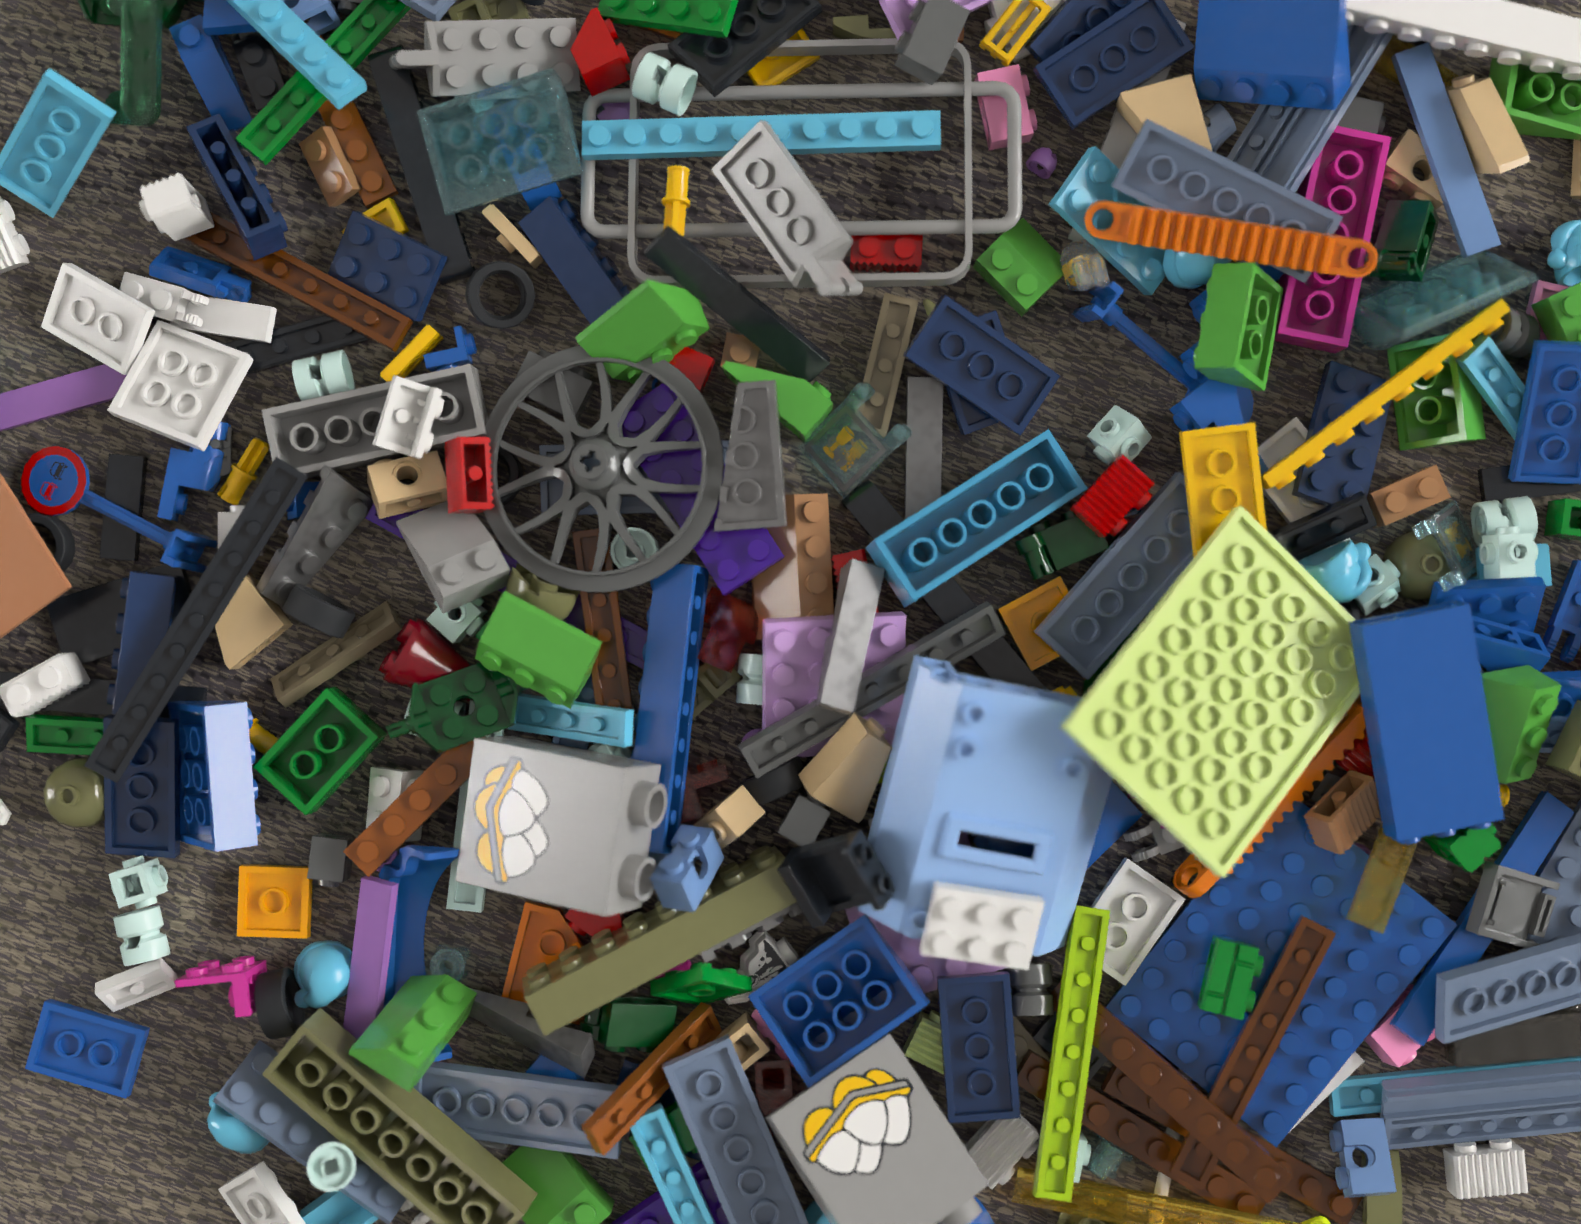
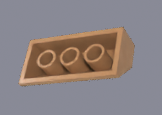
[752,493,834,640]

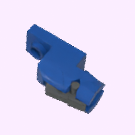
[157,422,233,521]

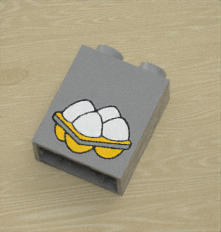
[455,736,667,917]
[764,1033,989,1224]

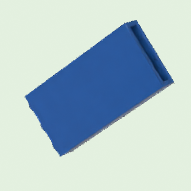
[1348,600,1504,844]

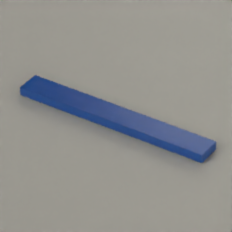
[1389,791,1575,1046]

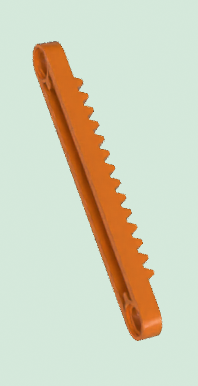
[1084,200,1378,278]
[1173,695,1366,899]

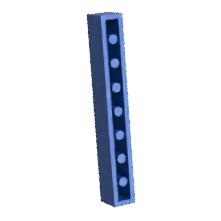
[630,564,709,854]

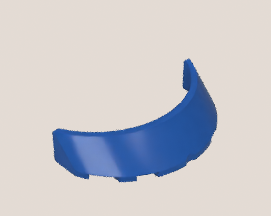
[378,845,460,1062]

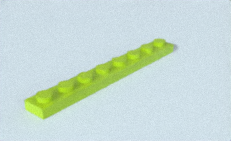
[1032,905,1110,1202]

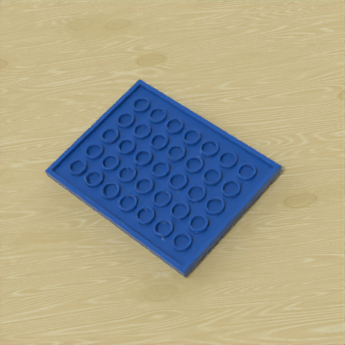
[1105,801,1457,1147]

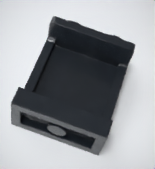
[777,830,895,928]

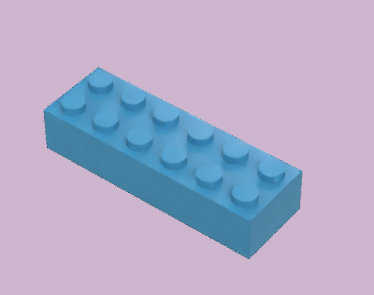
[866,429,1088,608]

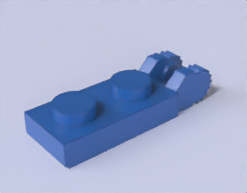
[1542,559,1581,663]

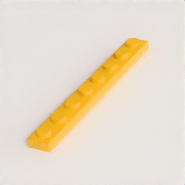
[1261,299,1511,490]

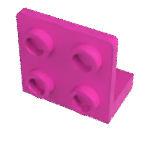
[174,955,267,1017]

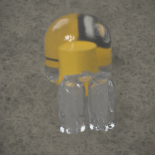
[1060,240,1110,291]

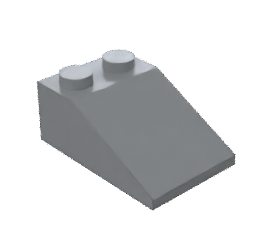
[396,501,510,613]

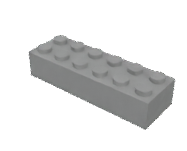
[261,364,489,479]

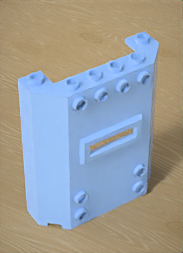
[857,655,1113,956]

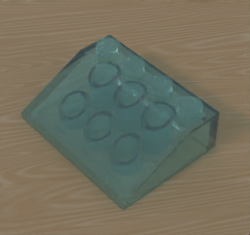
[417,68,582,216]
[1354,250,1538,351]

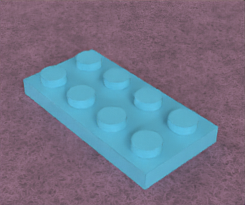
[0,68,116,218]
[1049,146,1166,295]

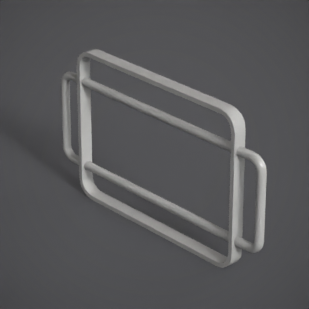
[580,38,1022,289]

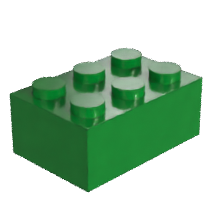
[254,687,388,816]

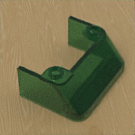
[105,0,162,127]

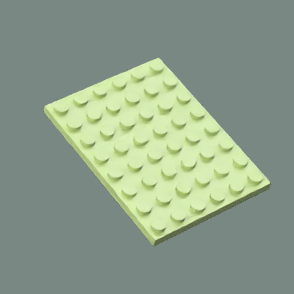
[1060,506,1360,877]

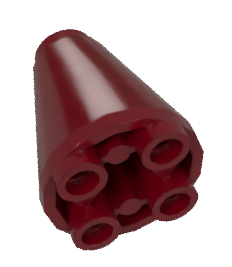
[378,618,471,702]

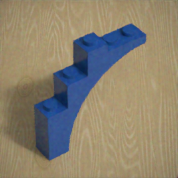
[1169,261,1284,475]

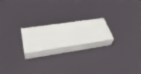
[170,296,277,343]

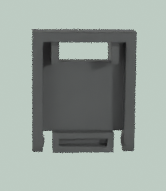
[1465,861,1560,948]

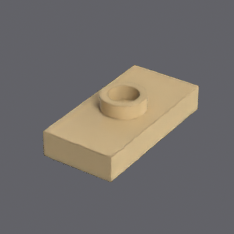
[482,204,544,269]

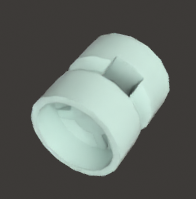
[632,52,698,116]
[292,350,355,401]
[1470,496,1538,547]
[610,527,660,569]
[736,653,762,705]
[113,905,171,966]
[307,1142,356,1192]

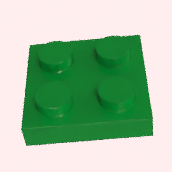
[650,963,752,1005]

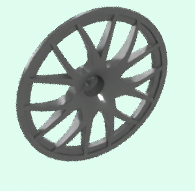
[482,346,724,593]

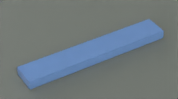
[1391,42,1501,259]

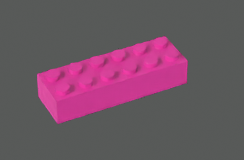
[1274,126,1391,354]

